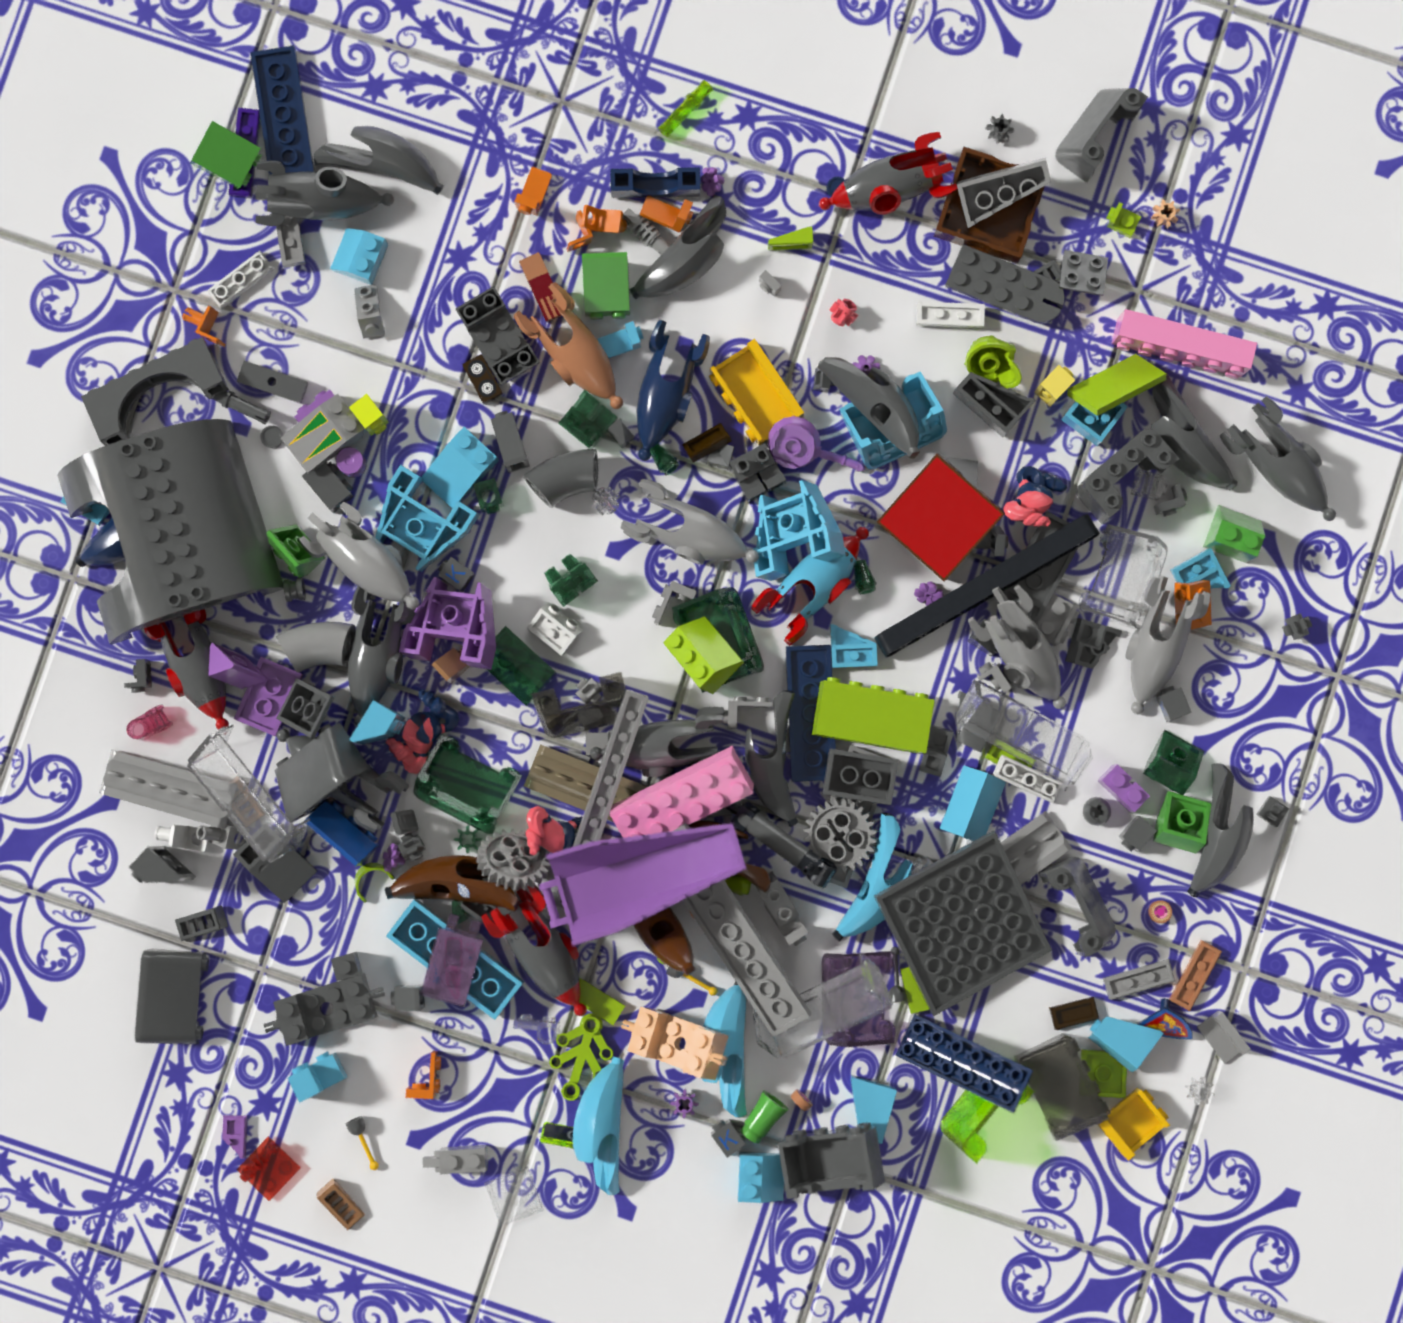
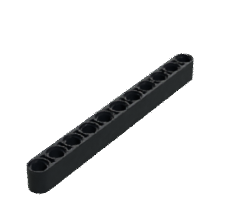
[874,514,1100,658]

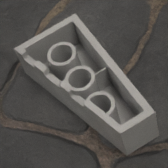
[957,158,1051,228]

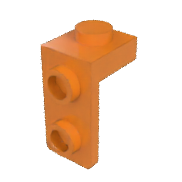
[514,167,552,216]
[640,196,694,233]

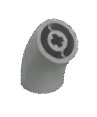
[276,622,356,673]

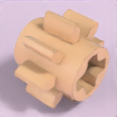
[1151,199,1180,229]

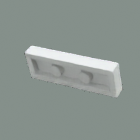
[916,302,985,328]

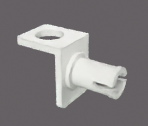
[155,825,209,852]

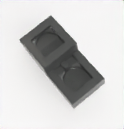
[919,725,954,777]

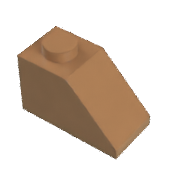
[431,648,470,684]

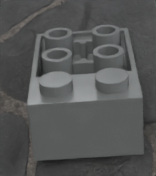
[233,823,317,903]

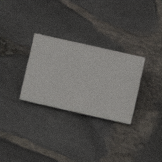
[1197,1011,1251,1064]

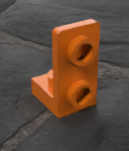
[406,1051,441,1099]

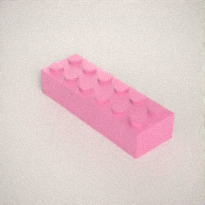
[1111,309,1257,379]
[610,746,754,838]

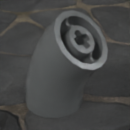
[523,449,598,508]

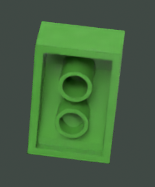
[266,524,325,578]

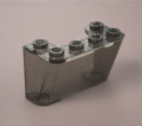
[532,672,626,738]
[1014,1033,1111,1141]

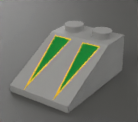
[281,394,365,474]

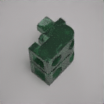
[558,390,618,449]
[544,554,598,607]

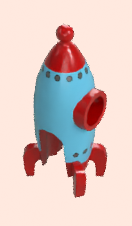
[751,527,869,646]

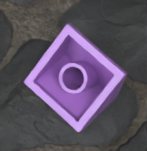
[208,642,267,689]

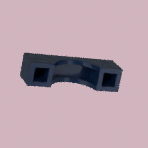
[610,167,701,198]

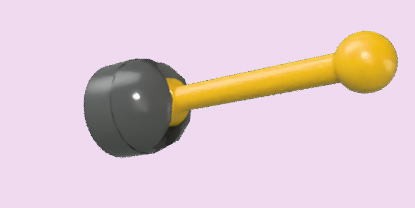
[666,967,718,996]
[345,1116,379,1170]

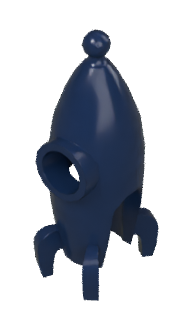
[636,320,710,461]

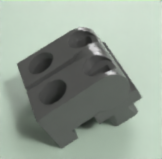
[729,443,786,503]

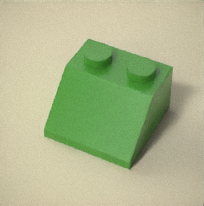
[1153,791,1212,854]

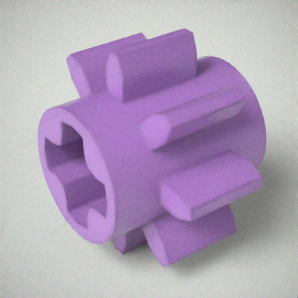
[670,1089,699,1119]

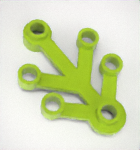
[549,1013,613,1101]

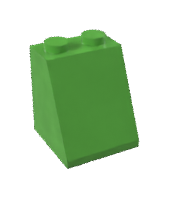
[190,121,262,189]
[582,252,630,320]
[1203,505,1265,563]

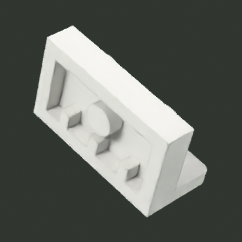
[527,602,583,656]

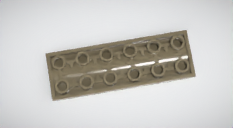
[524,744,648,822]

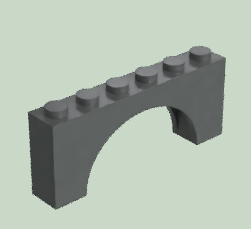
[81,337,229,446]

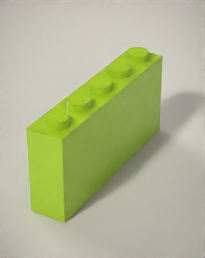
[812,677,935,754]

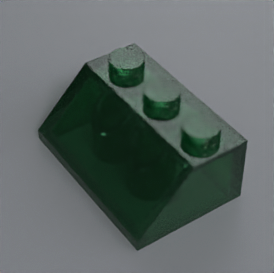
[486,626,557,706]

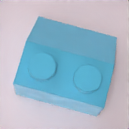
[330,228,388,285]
[738,1152,784,1203]

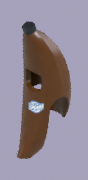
[385,855,519,912]

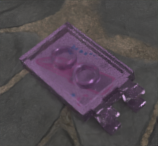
[420,913,483,1007]

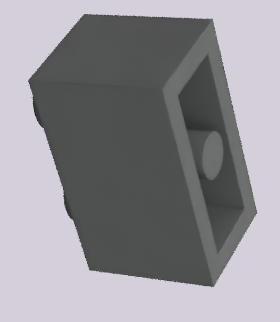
[302,461,354,513]

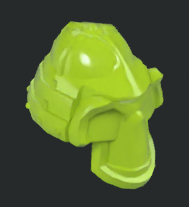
[964,335,1022,388]

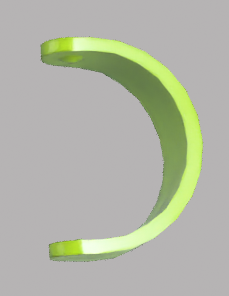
[354,863,395,903]

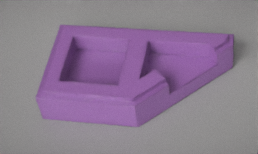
[222,1115,248,1159]

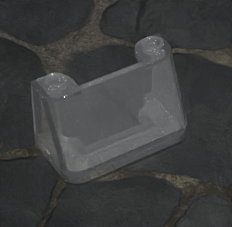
[1079,524,1168,630]

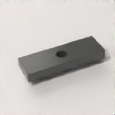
[237,361,308,404]

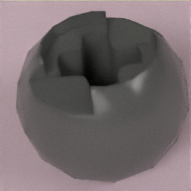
[1083,797,1111,826]

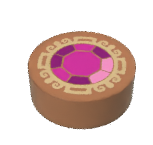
[1148,900,1172,923]
[791,1089,813,1111]

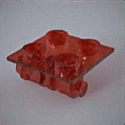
[237,1136,301,1201]

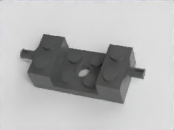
[264,973,385,1046]

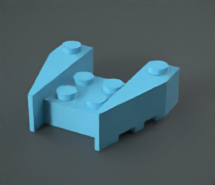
[375,465,480,572]
[753,480,846,581]

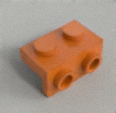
[1174,580,1212,630]

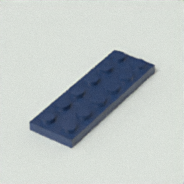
[250,45,315,175]
[785,645,836,782]

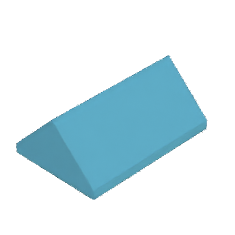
[939,766,1006,842]

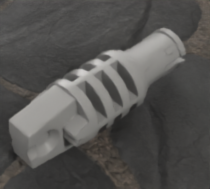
[622,208,670,255]

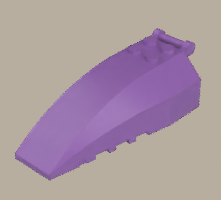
[538,823,746,946]

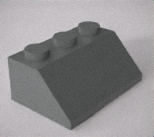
[129,846,196,883]

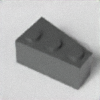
[953,372,1036,437]

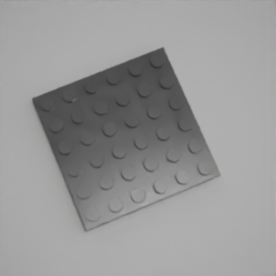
[874,831,1052,1016]

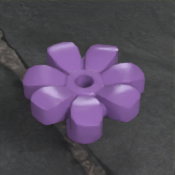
[701,167,724,196]
[853,355,880,375]
[914,581,943,606]
[382,843,406,872]

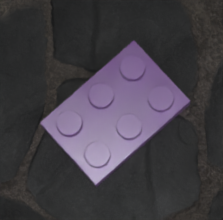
[234,657,303,737]

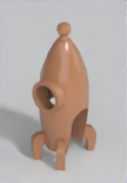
[514,282,623,409]

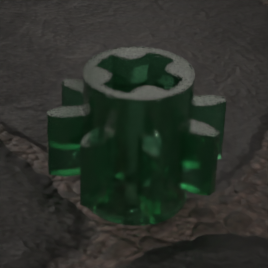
[454,825,483,854]

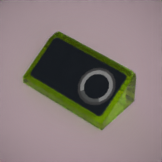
[540,1122,574,1148]

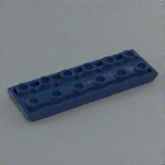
[895,1014,1034,1113]

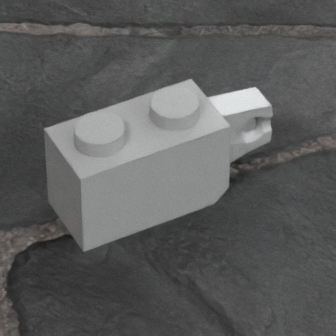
[422,1145,488,1174]

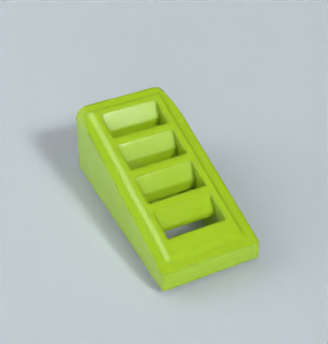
[768,226,813,251]

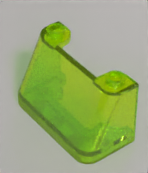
[940,1085,1035,1164]

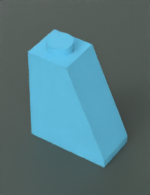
[1088,1016,1164,1072]
[850,1075,897,1144]

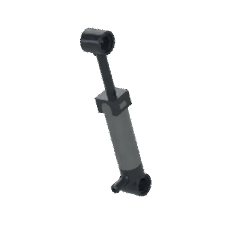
[688,764,838,888]

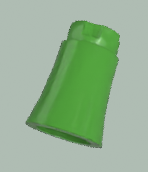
[740,1090,789,1144]

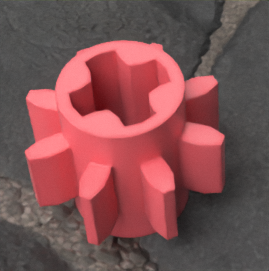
[829,299,858,326]

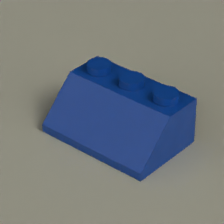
[304,800,380,866]

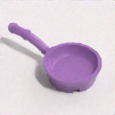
[767,416,865,472]

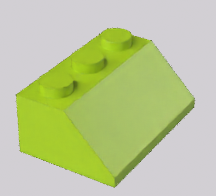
[663,616,744,694]

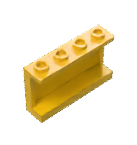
[708,338,804,445]

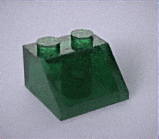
[1143,730,1204,795]

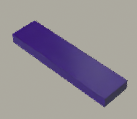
[228,108,260,198]

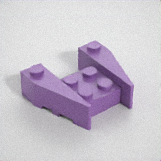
[399,577,496,670]

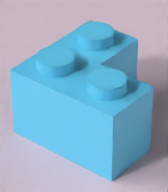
[1061,401,1128,446]
[287,1051,348,1103]

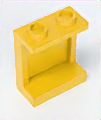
[1096,1088,1170,1161]

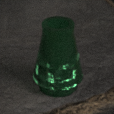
[650,444,679,475]
[854,560,877,595]

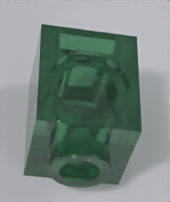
[473,478,504,514]

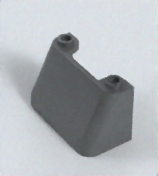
[1055,88,1148,183]
[275,723,370,823]
[1038,857,1116,957]
[135,949,209,1044]

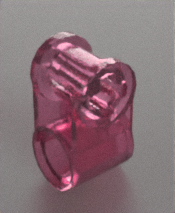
[126,704,173,741]

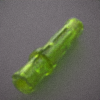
[658,80,714,138]

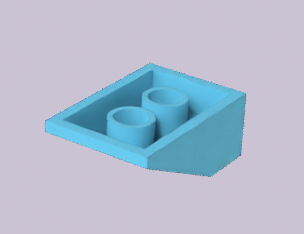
[421,427,499,509]

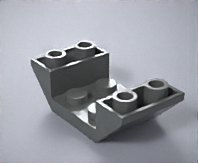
[455,286,540,386]

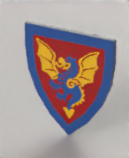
[1137,998,1193,1039]

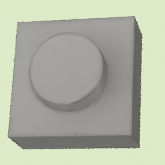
[759,270,782,296]

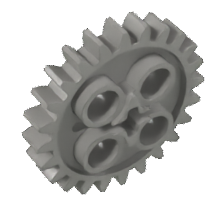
[803,798,878,873]
[476,829,550,891]

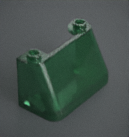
[672,587,764,693]
[413,734,522,834]

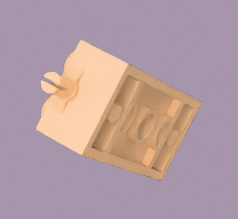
[621,1006,729,1080]

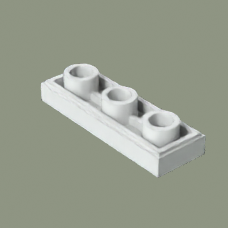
[207,250,274,310]
[992,755,1063,804]

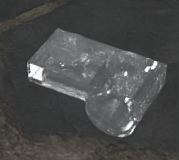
[513,1014,561,1045]

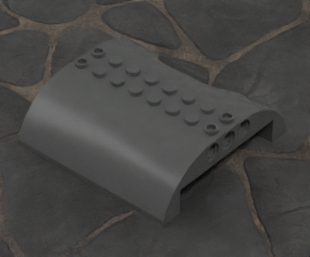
[57,419,284,645]

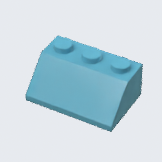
[350,700,406,745]

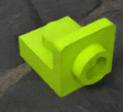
[1106,202,1141,238]

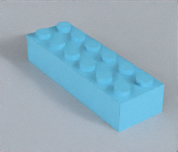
[386,899,525,1020]

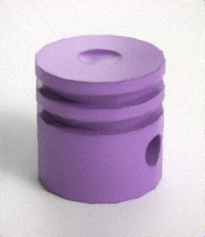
[336,447,367,478]

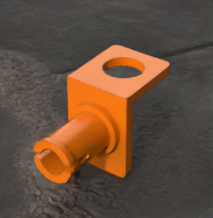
[581,205,627,233]
[567,210,593,252]
[182,306,226,347]

